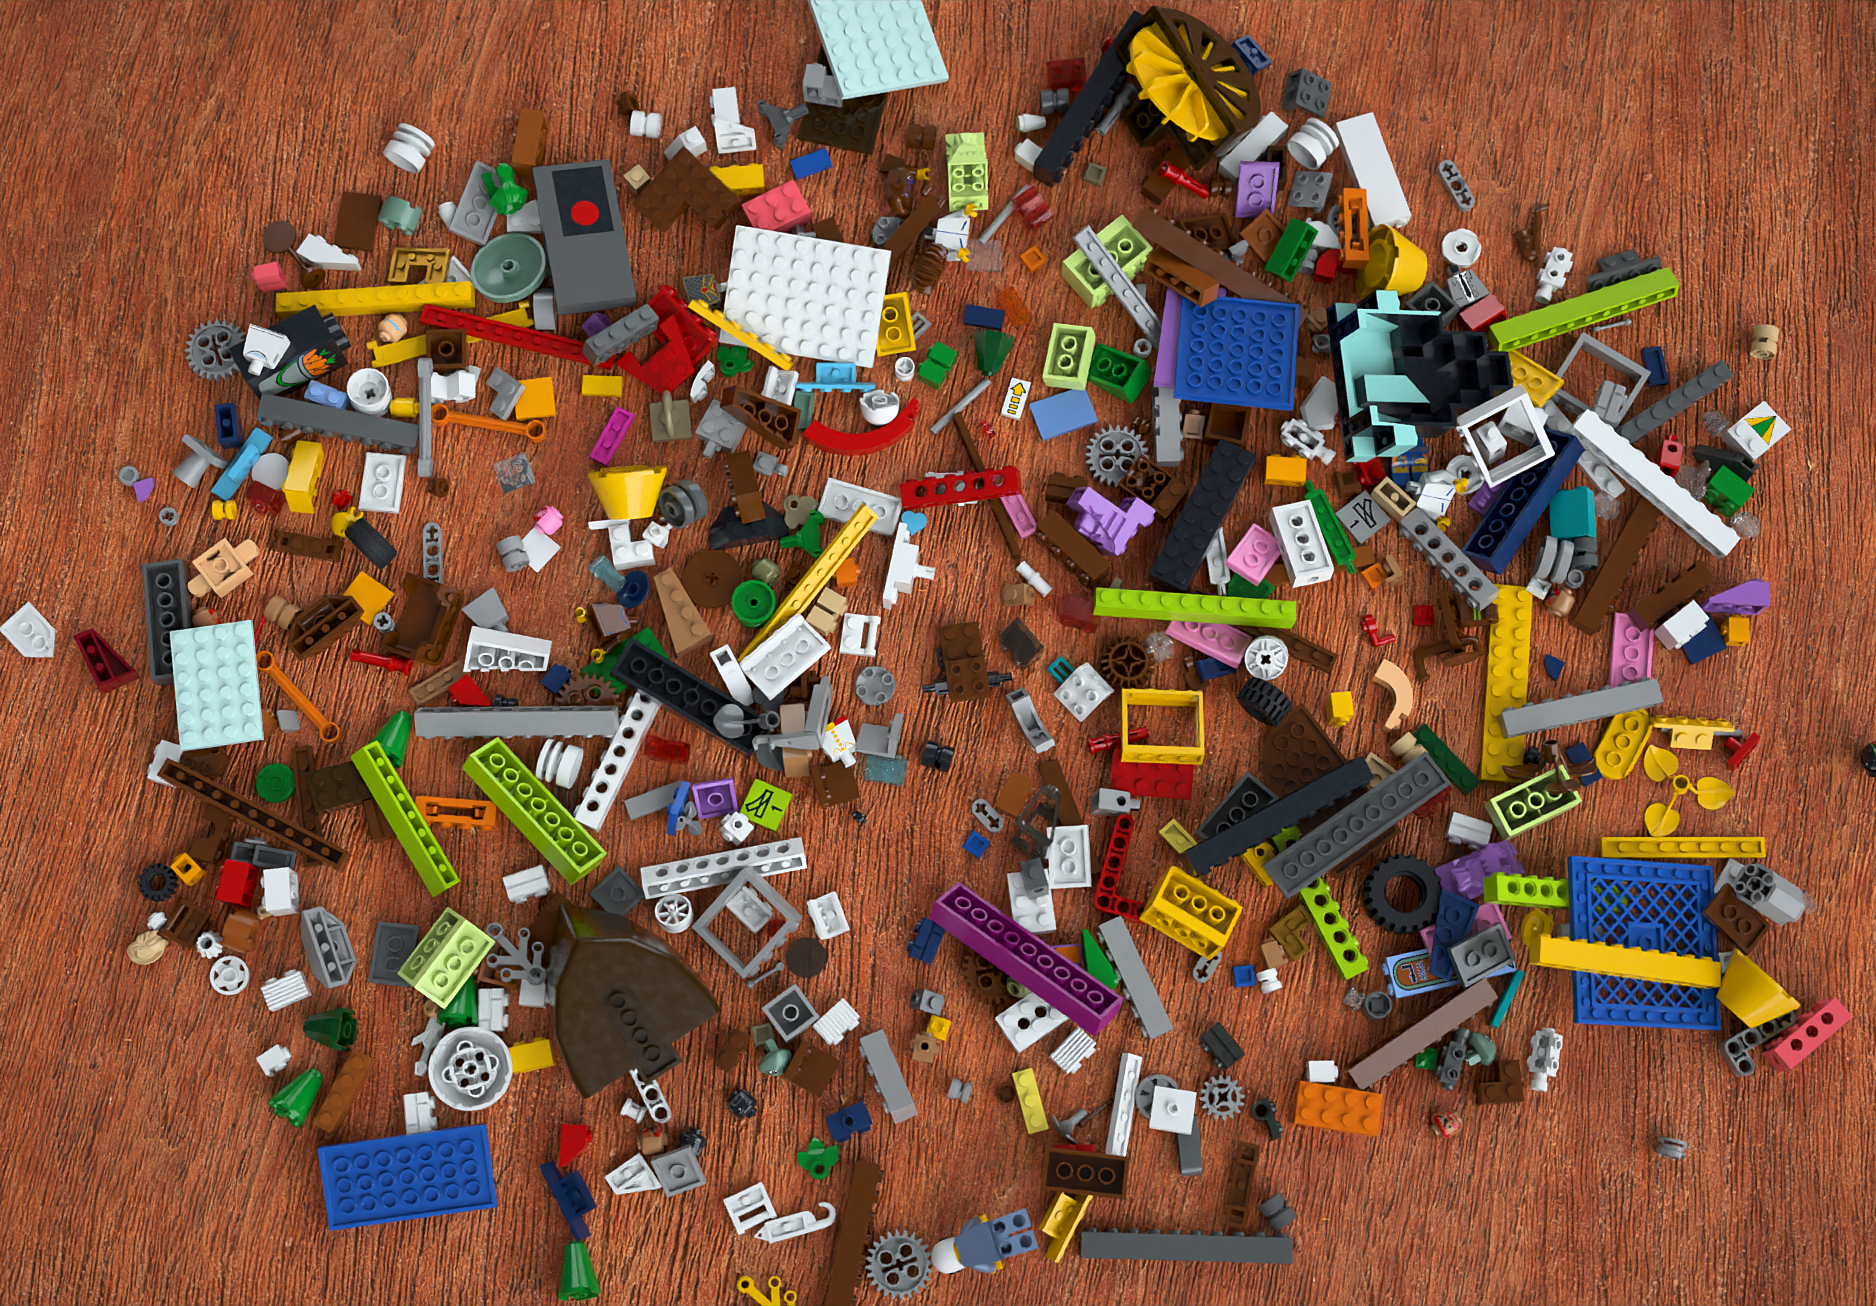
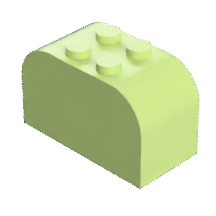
[1484,765,1582,841]

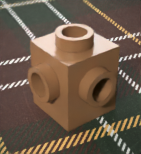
[909,1032,940,1064]

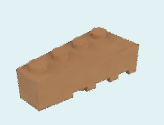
[654,567,713,659]

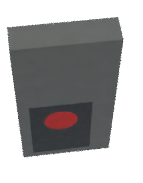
[532,159,636,315]

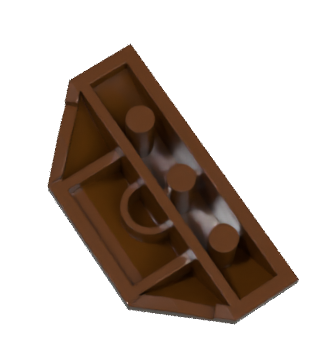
[287,595,365,661]

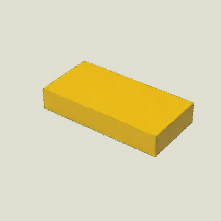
[582,375,623,397]

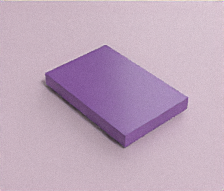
[1235,161,1280,218]

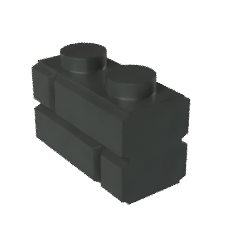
[1199,1022,1246,1071]

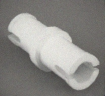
[1015,561,1053,597]

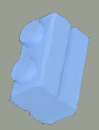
[304,380,351,411]

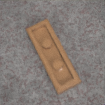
[408,659,471,707]

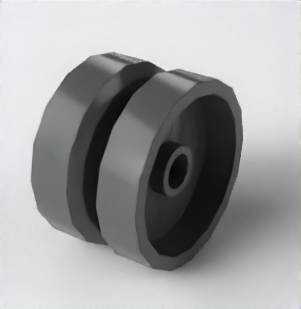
[658,478,708,529]

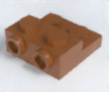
[472,942,522,990]

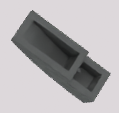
[228,841,297,870]

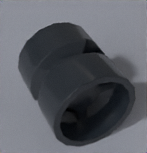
[921,740,955,773]

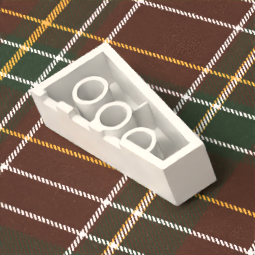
[463,626,552,672]

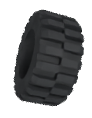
[1362,854,1443,935]

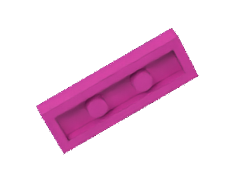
[589,406,635,467]

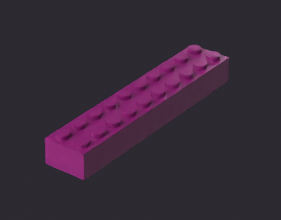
[929,882,1124,1036]

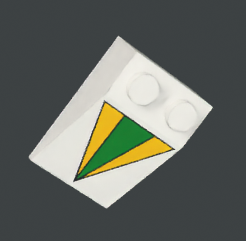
[1721,401,1791,461]

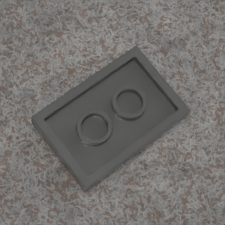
[368,921,420,988]
[1447,922,1515,987]

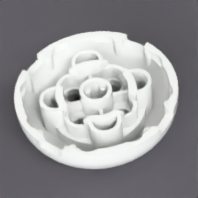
[428,1027,513,1111]

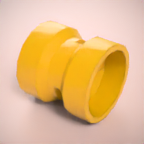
[212,500,237,520]

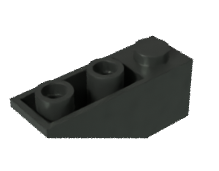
[1692,444,1759,482]

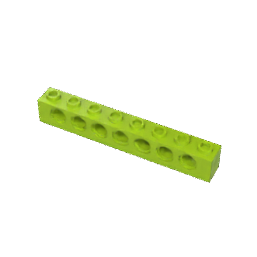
[1269,826,1369,982]
[1484,872,1627,914]

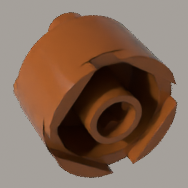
[220,907,263,954]

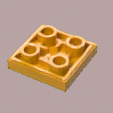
[515,377,556,421]
[342,571,394,626]

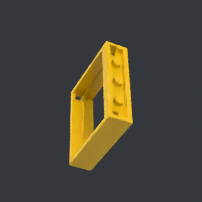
[1120,688,1205,765]

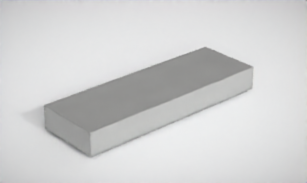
[624,780,688,821]

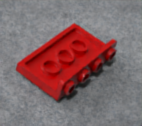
[648,285,720,367]
[1110,745,1194,800]

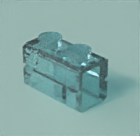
[864,754,908,787]

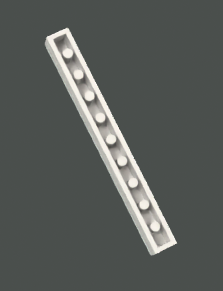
[1567,409,1740,560]

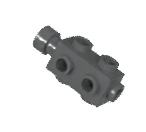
[1435,1027,1471,1091]

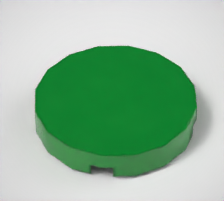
[255,763,295,804]

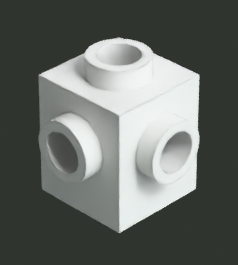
[719,811,754,845]

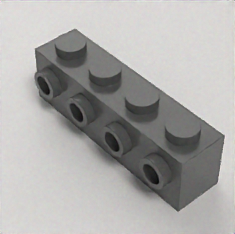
[582,304,659,367]

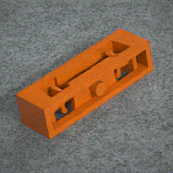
[1337,188,1369,268]
[415,796,500,832]

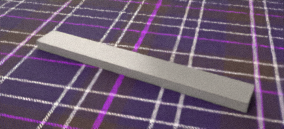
[1072,225,1162,352]

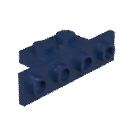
[539,1161,597,1241]

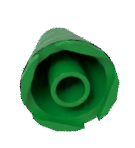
[436,975,478,1029]
[558,1240,601,1301]

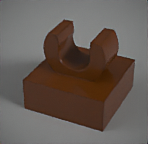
[616,91,640,116]

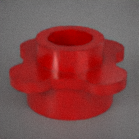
[331,489,352,510]

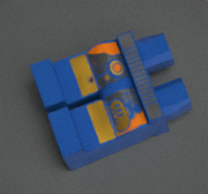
[1389,438,1429,490]

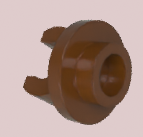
[1131,416,1152,437]
[428,478,449,498]

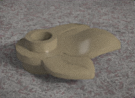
[783,495,820,530]

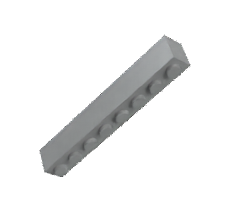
[1497,677,1663,739]

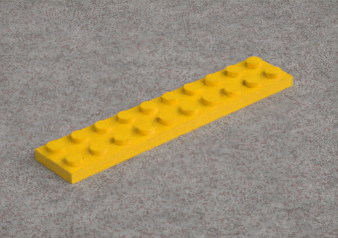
[1480,584,1533,784]

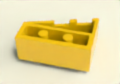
[282,441,324,514]

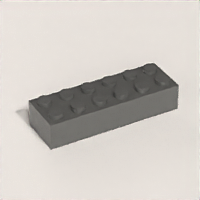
[142,559,194,685]

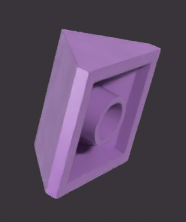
[692,777,739,819]

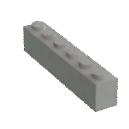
[1096,916,1173,1041]

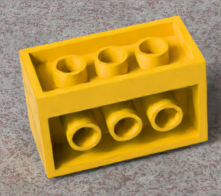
[1139,865,1243,960]

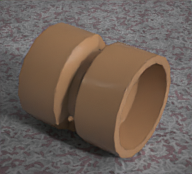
[264,595,302,631]

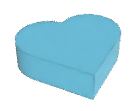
[901,511,927,536]

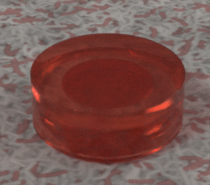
[979,419,996,439]

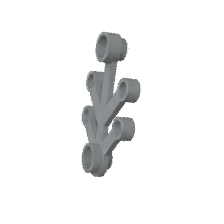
[486,922,547,986]

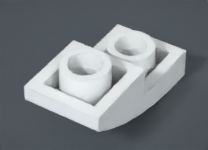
[690,360,715,404]

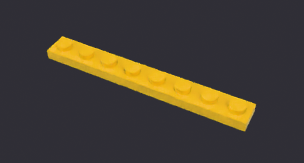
[1600,837,1766,859]

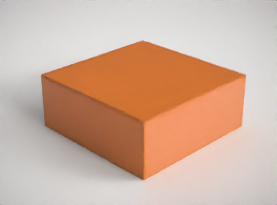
[1019,245,1047,273]
[1360,562,1388,590]

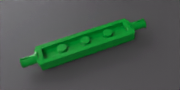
[1303,480,1357,575]

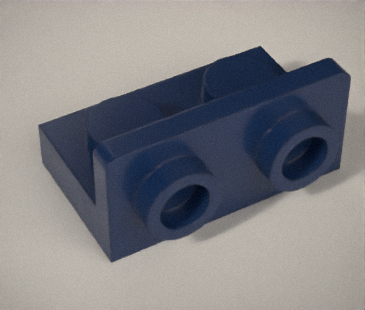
[1231,34,1272,77]

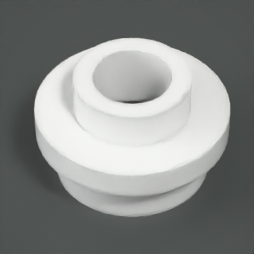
[147,912,167,930]

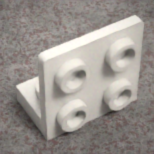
[1054,662,1115,722]

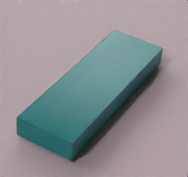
[1488,969,1525,1029]

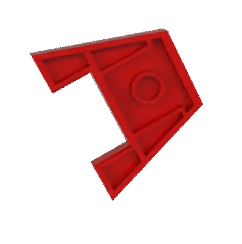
[615,313,696,394]

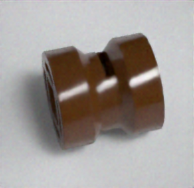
[1210,178,1231,197]
[996,1083,1017,1105]

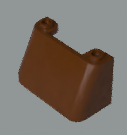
[380,572,464,666]

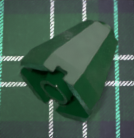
[974,329,1014,377]
[303,1008,358,1052]

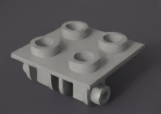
[1287,171,1333,213]

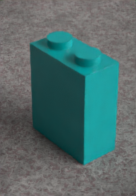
[1549,486,1596,544]

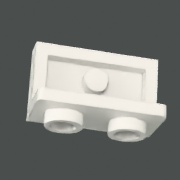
[761,366,799,406]
[726,885,773,935]
[807,892,850,940]

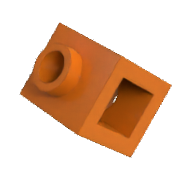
[832,556,860,588]

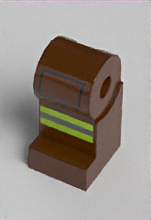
[1460,603,1499,628]

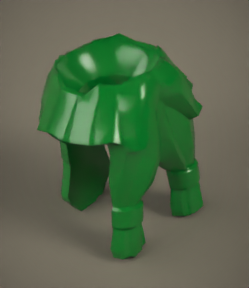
[481,163,529,215]

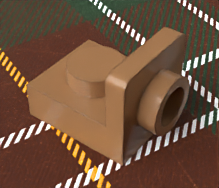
[1303,306,1328,335]
[1183,409,1205,439]
[1381,554,1403,588]

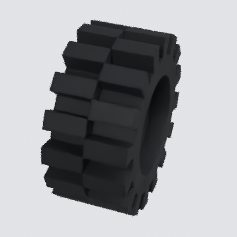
[137,863,179,902]

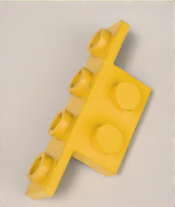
[1650,715,1734,750]
[1039,1192,1093,1263]

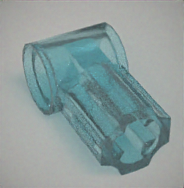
[587,553,627,593]

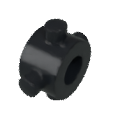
[852,811,867,824]

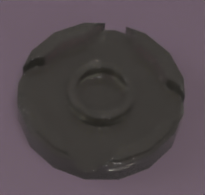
[786,937,827,979]

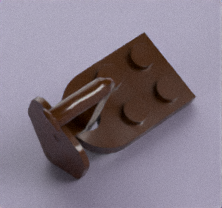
[1413,590,1484,683]

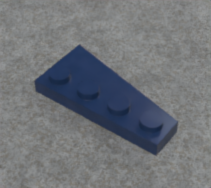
[1428,888,1480,982]

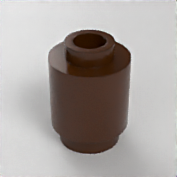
[277,428,306,446]

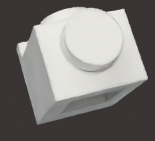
[256,1044,292,1077]

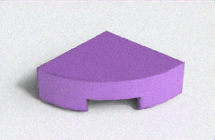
[133,477,155,503]

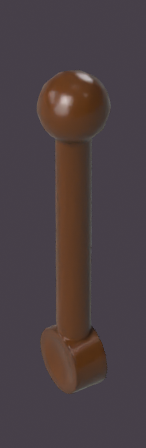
[1078,1097,1114,1128]

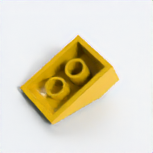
[876,291,916,357]

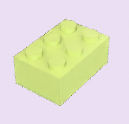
[1042,323,1096,391]

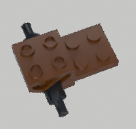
[922,621,1013,703]

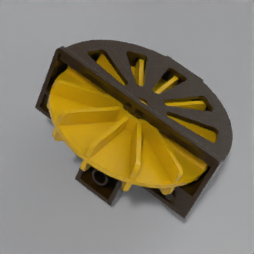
[1114,5,1261,171]

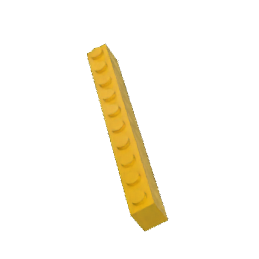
[276,281,475,320]
[1529,934,1721,989]

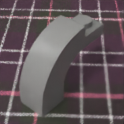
[1005,687,1055,754]

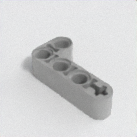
[1719,1011,1796,1077]

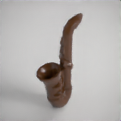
[1513,203,1550,263]

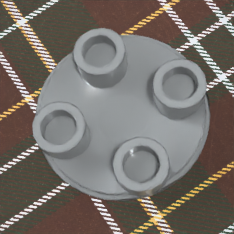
[872,216,905,249]
[855,666,895,706]

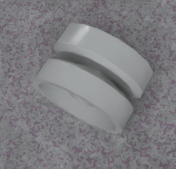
[1533,535,1574,585]

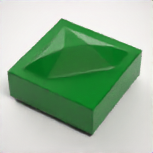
[1414,1048,1438,1070]

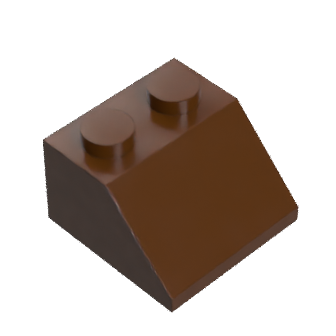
[426,329,469,373]

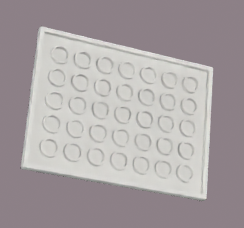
[719,225,891,368]

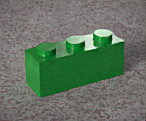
[1264,218,1319,283]

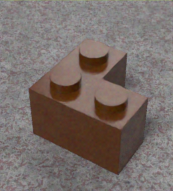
[1475,1059,1524,1106]

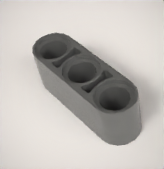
[1176,1114,1202,1176]

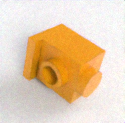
[170,852,207,886]

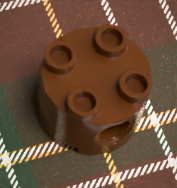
[182,746,229,780]

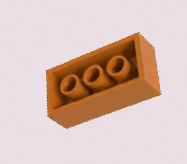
[1291,1081,1383,1137]

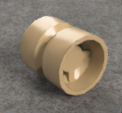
[1750,324,1779,360]
[1389,731,1428,765]

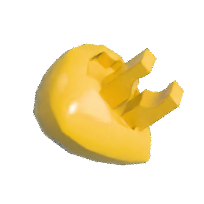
[331,506,364,538]

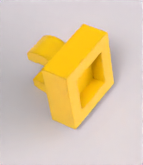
[926,1015,951,1041]

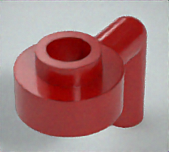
[1360,614,1396,647]

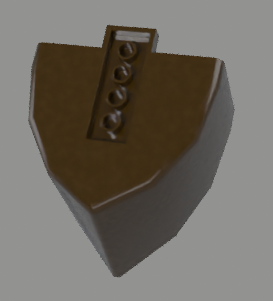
[546,903,721,1099]

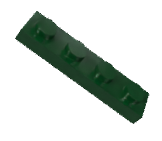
[1412,723,1481,797]

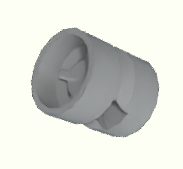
[496,536,530,572]

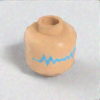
[378,314,407,343]

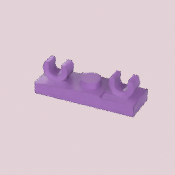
[1467,460,1510,517]

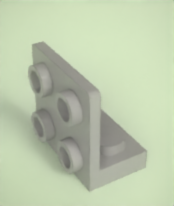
[855,713,904,758]

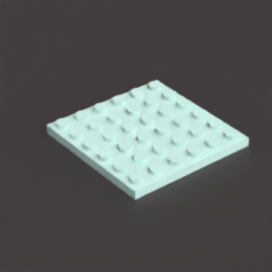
[807,0,949,99]

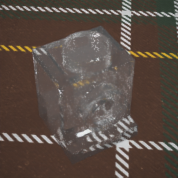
[1594,489,1621,521]

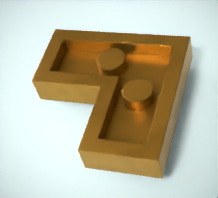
[1268,905,1314,962]

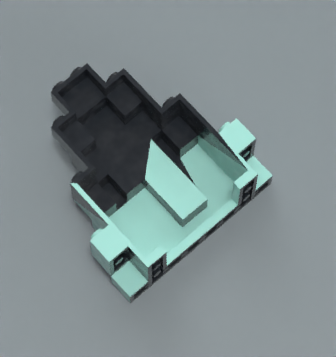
[1326,290,1513,462]

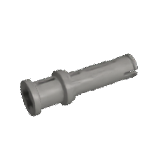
[1095,82,1140,136]

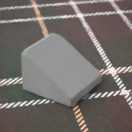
[277,710,300,734]

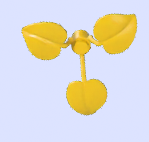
[1644,745,1735,837]

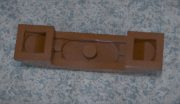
[1224,1141,1260,1229]

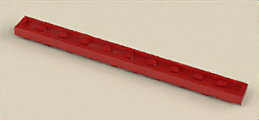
[420,304,615,370]

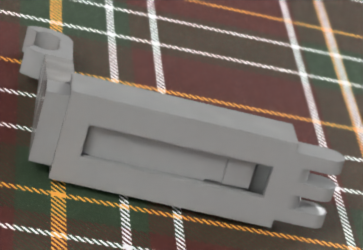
[752,676,833,750]

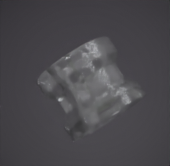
[1342,986,1367,1012]

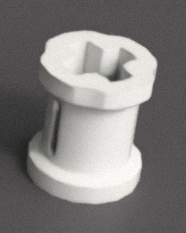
[620,1098,647,1124]

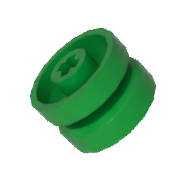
[731,580,777,629]

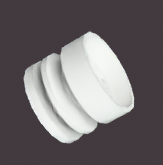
[1287,118,1339,170]
[383,123,435,174]
[347,368,393,417]
[1245,635,1289,680]
[536,738,584,789]

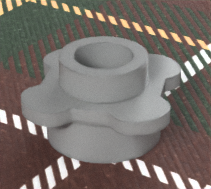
[1312,334,1331,354]

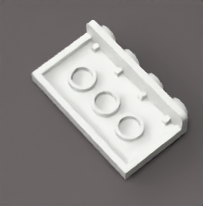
[739,613,831,700]

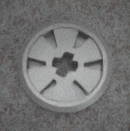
[1135,1074,1180,1119]

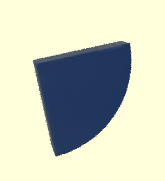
[1544,654,1565,681]

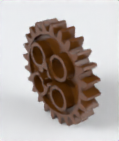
[556,672,622,738]
[960,949,1015,1005]

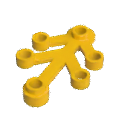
[737,1276,797,1306]

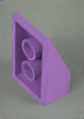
[1700,579,1770,615]

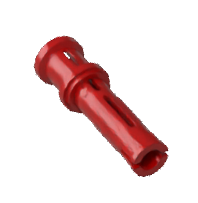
[1158,160,1211,199]
[350,648,413,676]
[1087,726,1149,755]

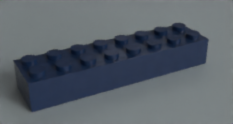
[1461,428,1585,575]

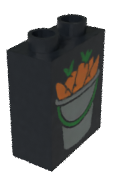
[228,304,352,400]

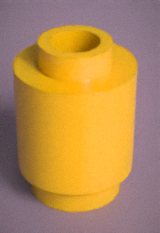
[390,397,419,417]

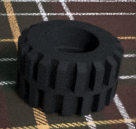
[1236,677,1292,727]

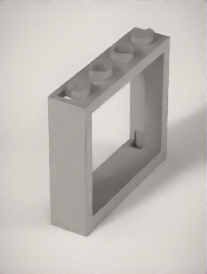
[1551,332,1651,430]
[692,866,802,978]

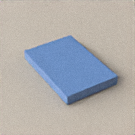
[1029,389,1098,442]

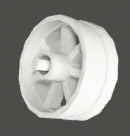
[655,894,694,933]

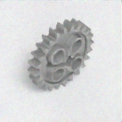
[184,319,247,382]
[1085,425,1149,489]
[865,1230,933,1300]

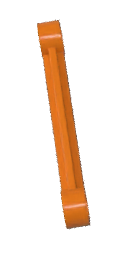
[431,404,547,443]
[256,651,342,744]

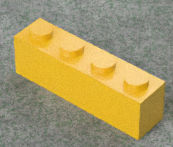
[709,163,765,196]

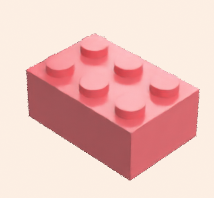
[741,180,812,233]

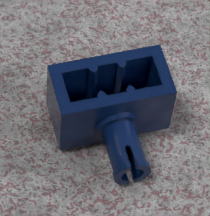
[825,1100,873,1143]

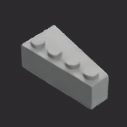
[859,1029,918,1124]

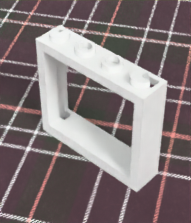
[1456,384,1555,488]

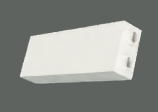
[1334,112,1411,230]

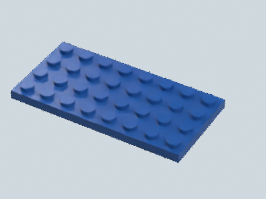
[317,1123,498,1231]

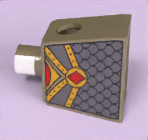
[682,274,728,316]

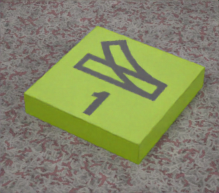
[740,778,793,832]

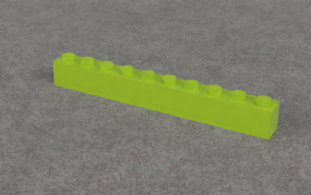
[1488,267,1680,352]
[1093,588,1296,629]

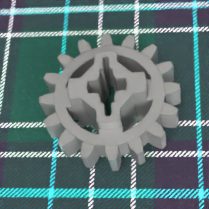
[1199,1075,1245,1121]

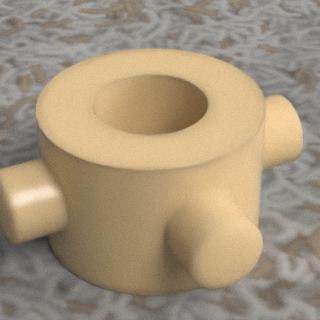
[255,905,272,920]

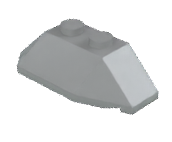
[301,906,357,989]

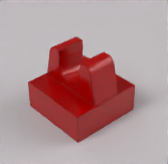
[1412,605,1434,627]

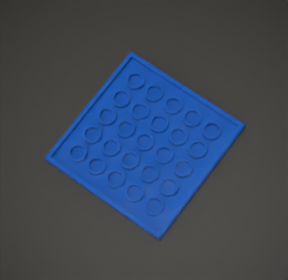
[1173,295,1299,411]

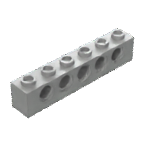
[1399,507,1499,612]

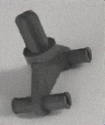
[757,99,809,150]

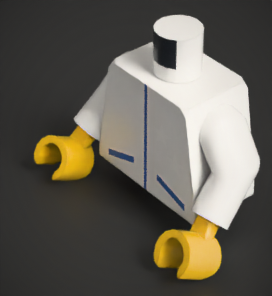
[924,203,977,263]
[1406,469,1468,532]

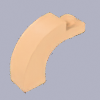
[1372,659,1413,733]

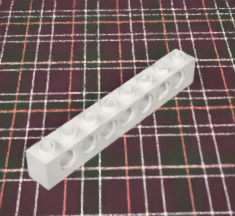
[573,692,660,832]
[641,837,807,899]

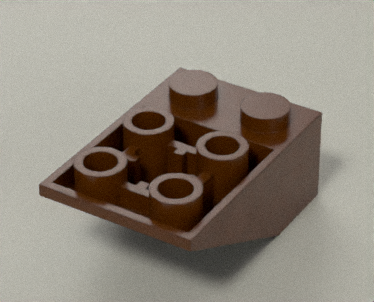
[1118,454,1189,525]

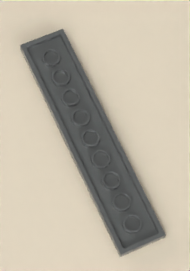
[1262,751,1451,900]

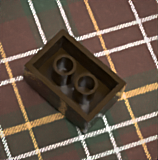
[305,761,375,816]

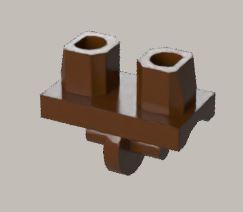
[790,669,821,701]

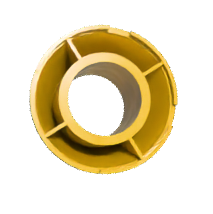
[1355,224,1427,299]
[587,465,667,520]
[1716,948,1801,1029]

